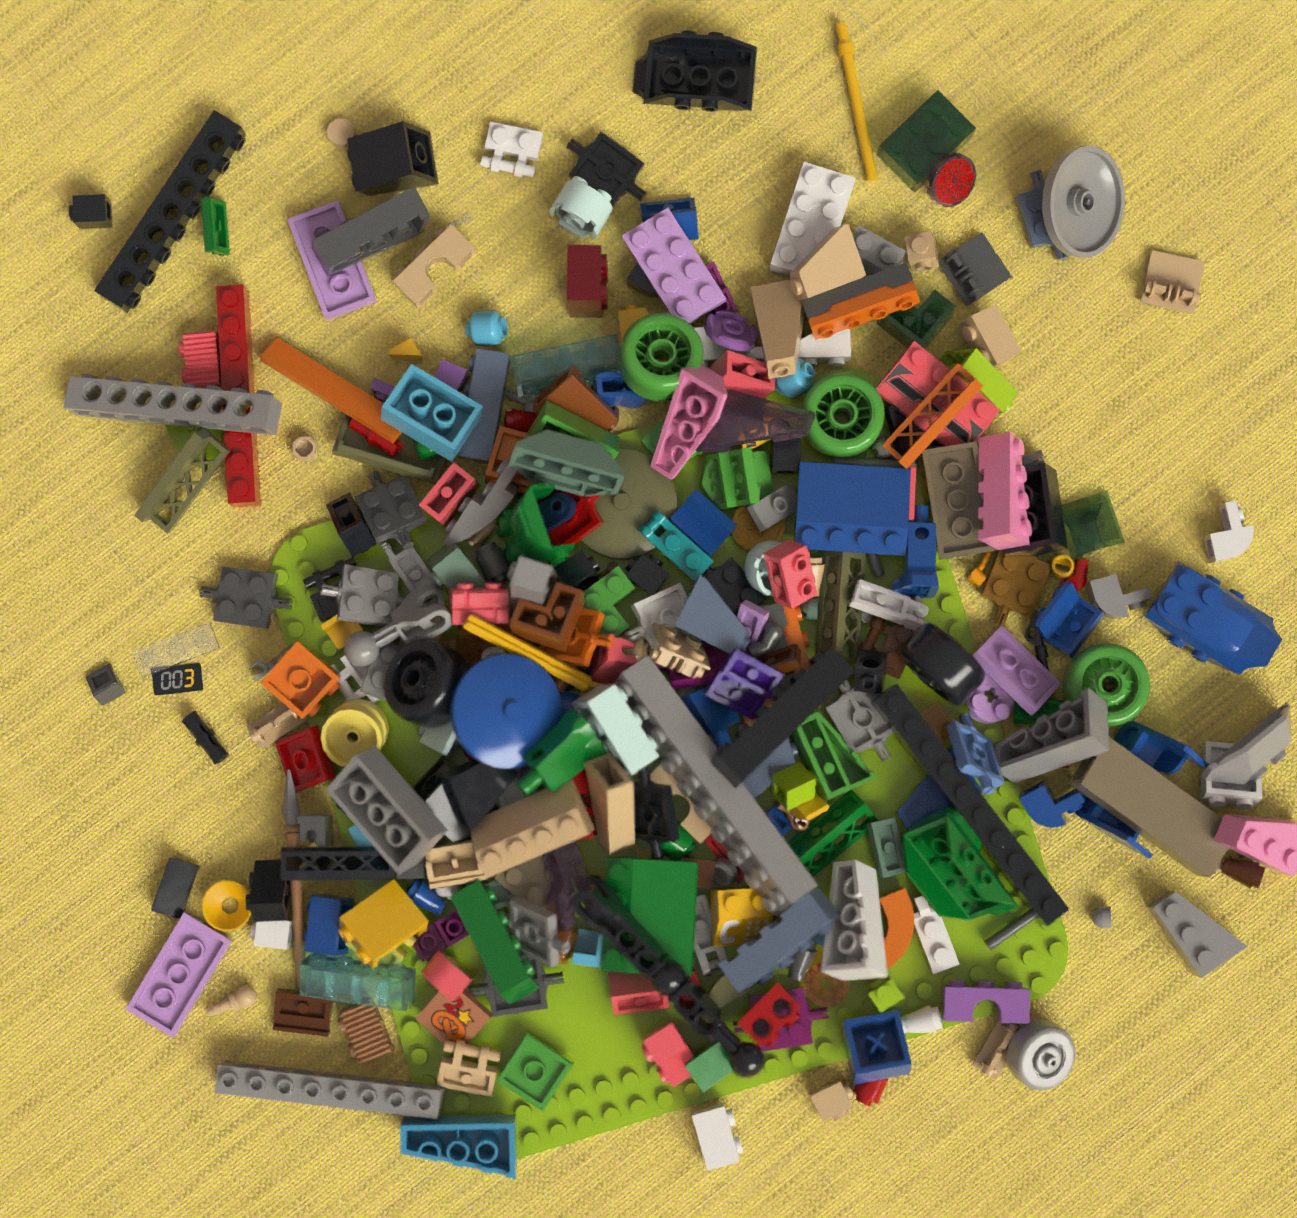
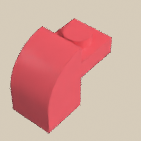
[421,949,474,1002]

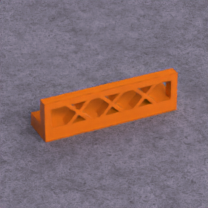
[882,363,983,469]

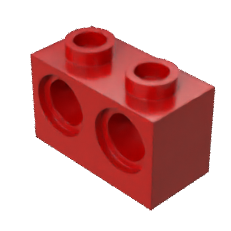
[737,983,801,1048]

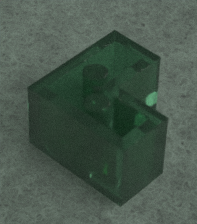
[876,290,956,349]

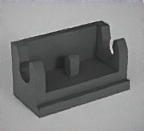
[297,815,333,847]

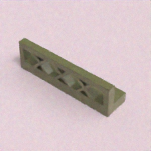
[134,429,231,534]
[816,551,866,664]

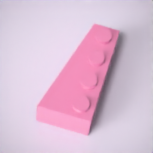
[978,432,1032,550]

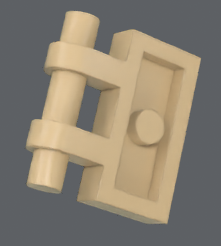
[437,1039,501,1097]

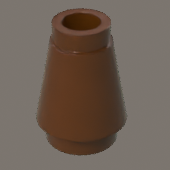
[1221,857,1265,889]

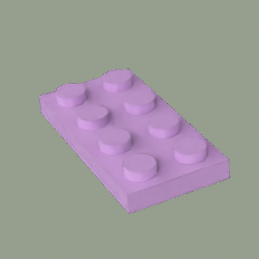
[287,200,377,321]
[621,208,726,324]
[126,912,233,1038]

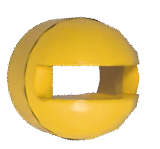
[1051,555,1074,578]

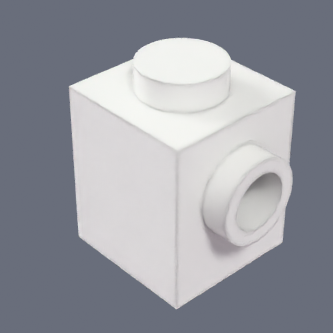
[250,919,293,949]

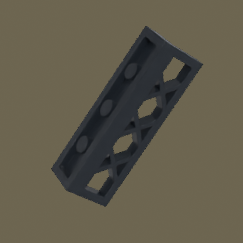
[281,847,395,881]

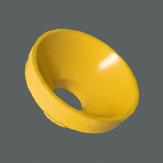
[202,880,252,931]

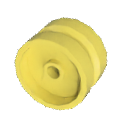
[321,698,389,767]

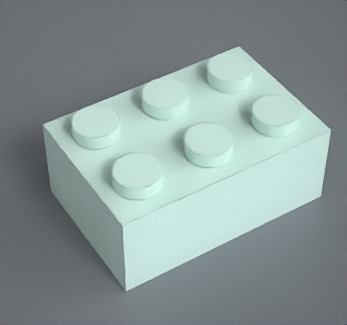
[571,684,659,775]

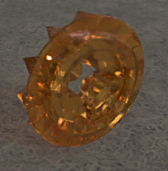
[804,962,849,1007]

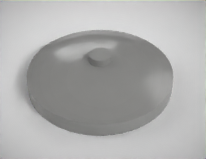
[1042,146,1125,258]

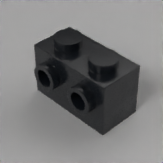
[245,859,291,922]

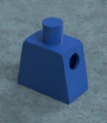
[680,685,739,749]

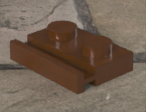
[273,988,333,1037]

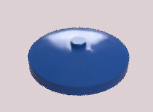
[450,654,562,768]

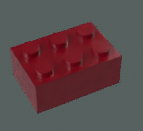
[567,245,608,318]

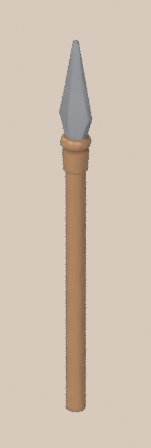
[282,769,308,991]

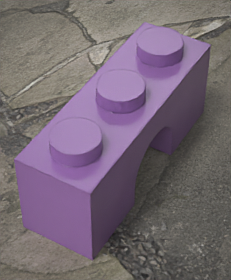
[941,980,1030,1024]

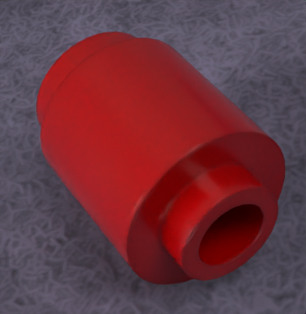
[852,1078,888,1107]

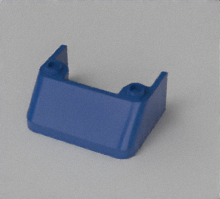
[1075,721,1209,859]

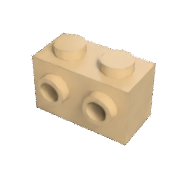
[959,304,1022,368]

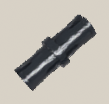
[181,711,229,765]

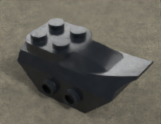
[633,30,757,112]

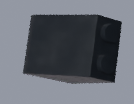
[347,121,439,196]
[412,755,500,843]

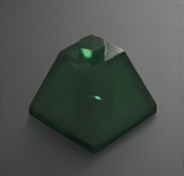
[1061,491,1125,559]

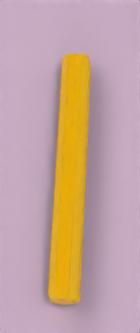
[463,614,592,691]

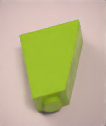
[939,348,1018,414]

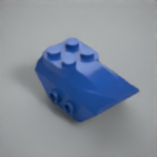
[1144,560,1282,675]

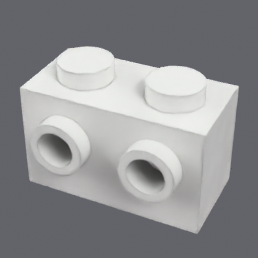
[692,1103,743,1171]

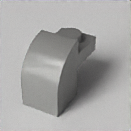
[1085,574,1152,619]

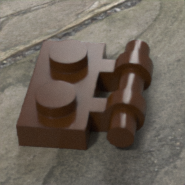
[857,616,915,679]

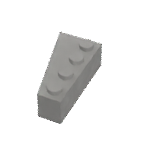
[508,556,559,617]

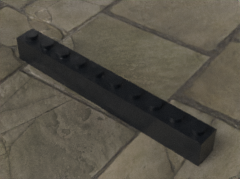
[870,684,1070,927]

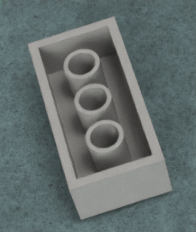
[326,746,448,875]

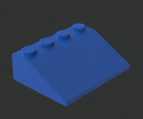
[794,461,911,556]

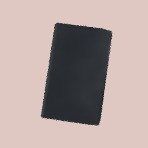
[151,857,199,919]

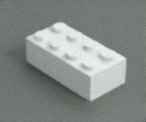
[769,162,856,278]

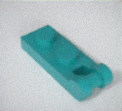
[638,510,714,582]

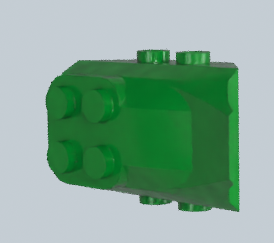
[495,482,575,566]
[901,808,1019,921]

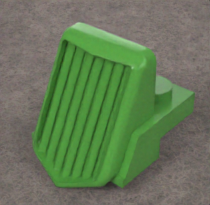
[699,447,773,509]

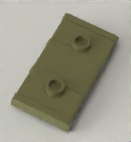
[332,415,447,485]

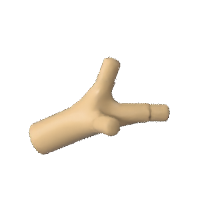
[465,520,496,560]

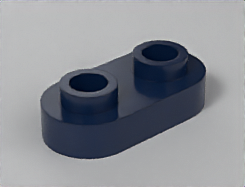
[537,492,577,533]

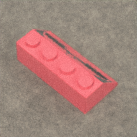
[876,341,1000,447]

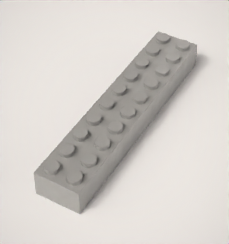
[614,655,818,917]

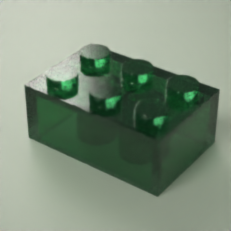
[876,90,976,192]

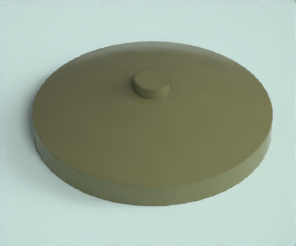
[581,449,677,559]

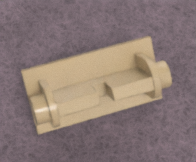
[247,703,308,750]
[972,1021,1019,1080]

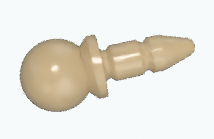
[206,985,257,1015]

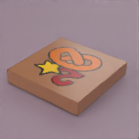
[415,989,493,1044]

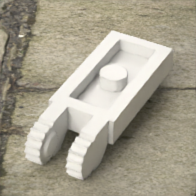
[849,579,929,631]

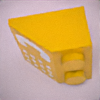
[709,887,774,946]

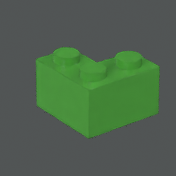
[583,566,636,637]

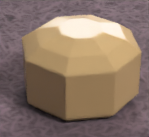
[291,435,319,462]

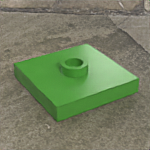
[496,1032,574,1111]

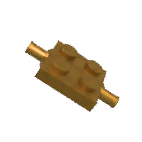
[980,549,1051,626]

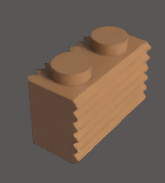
[338,997,394,1064]

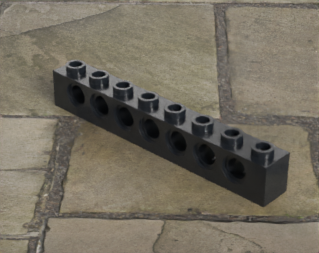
[94,110,246,314]

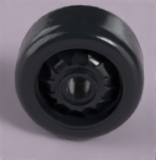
[900,623,985,705]
[384,639,469,728]

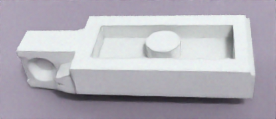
[913,895,959,974]

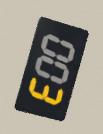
[152,663,203,696]

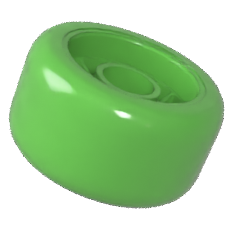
[618,313,704,401]
[800,372,885,458]
[1062,643,1150,727]

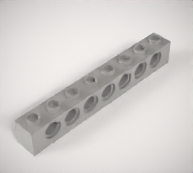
[63,374,282,435]
[215,1061,445,1119]

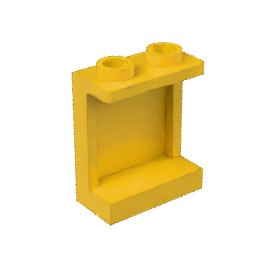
[338,879,428,969]

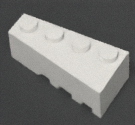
[821,860,887,981]

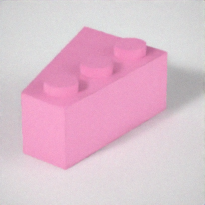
[1214,814,1297,877]

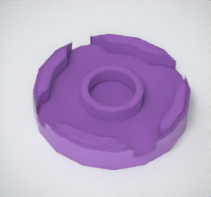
[704,310,759,352]

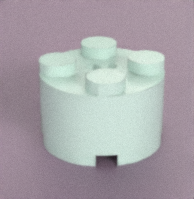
[549,176,613,240]

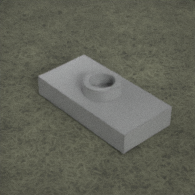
[747,483,797,532]

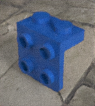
[1035,581,1104,659]

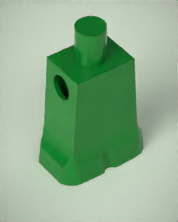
[516,709,607,796]

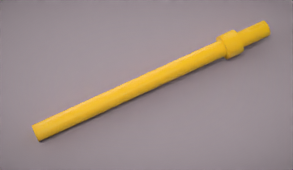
[836,22,877,182]

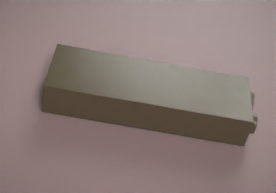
[1069,737,1230,878]

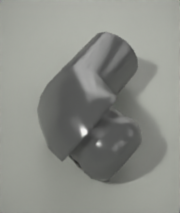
[748,621,782,658]

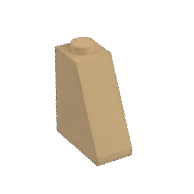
[789,224,866,301]

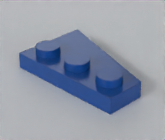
[896,746,983,830]

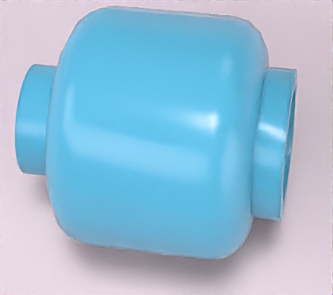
[466,310,508,346]
[775,358,815,398]

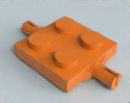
[539,609,613,667]

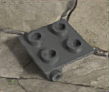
[939,232,1012,306]

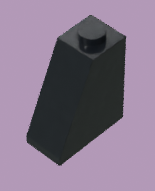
[439,758,518,830]

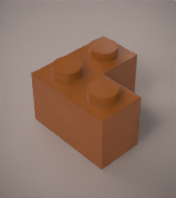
[509,582,585,652]

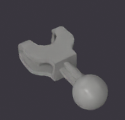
[344,583,452,667]

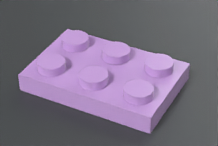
[972,625,1061,716]

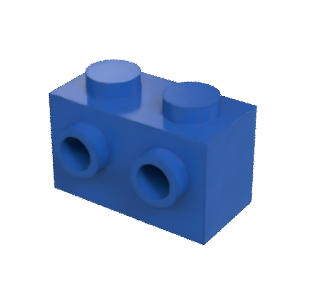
[304,893,354,956]

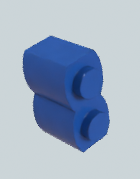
[591,371,648,408]

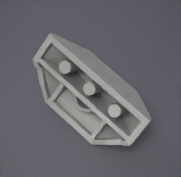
[1201,702,1291,785]

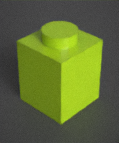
[772,762,817,811]

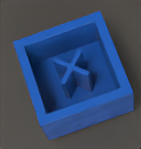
[841,1010,912,1085]

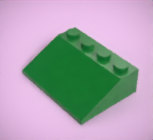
[601,856,699,976]

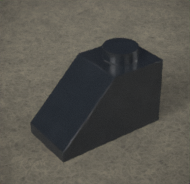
[326,492,377,557]

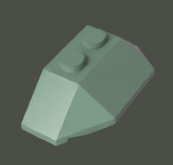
[508,430,625,497]

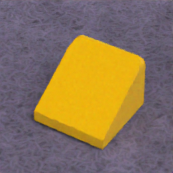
[388,337,423,360]
[791,792,829,821]

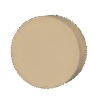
[327,118,355,147]

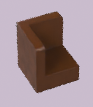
[681,856,715,889]

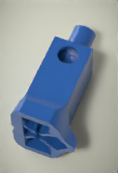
[892,505,939,599]

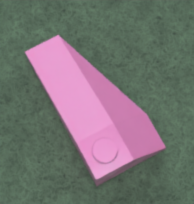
[650,365,727,480]

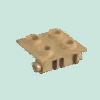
[1140,250,1205,314]
[650,622,710,679]

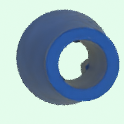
[406,879,447,915]

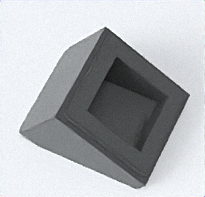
[86,663,126,705]

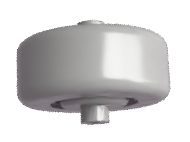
[1007,1020,1076,1091]

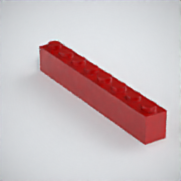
[216,284,261,508]

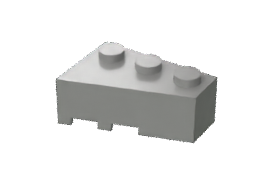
[1146,891,1248,978]

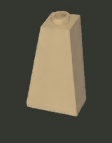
[750,279,805,379]
[584,753,635,857]

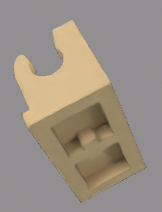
[425,840,486,889]

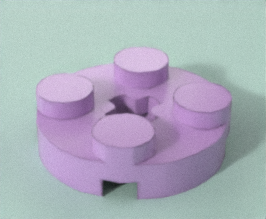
[964,672,1015,724]

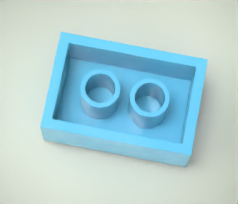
[381,364,483,462]

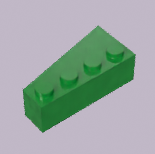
[450,880,539,1005]

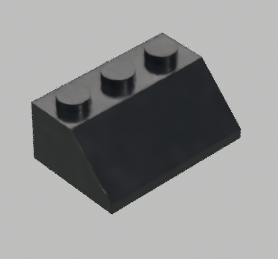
[1003,463,1068,555]

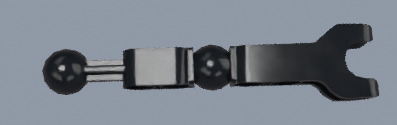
[572,875,765,1078]

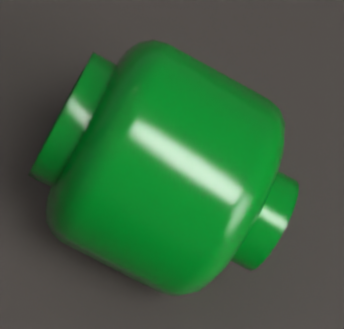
[661,821,695,861]

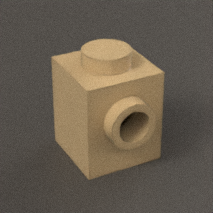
[905,231,940,272]
[809,1078,854,1122]

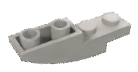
[444,459,519,546]

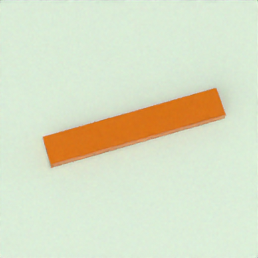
[260,337,402,443]

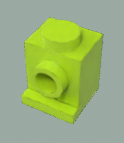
[862,974,904,1013]

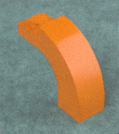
[879,887,914,969]

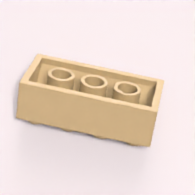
[471,779,594,879]

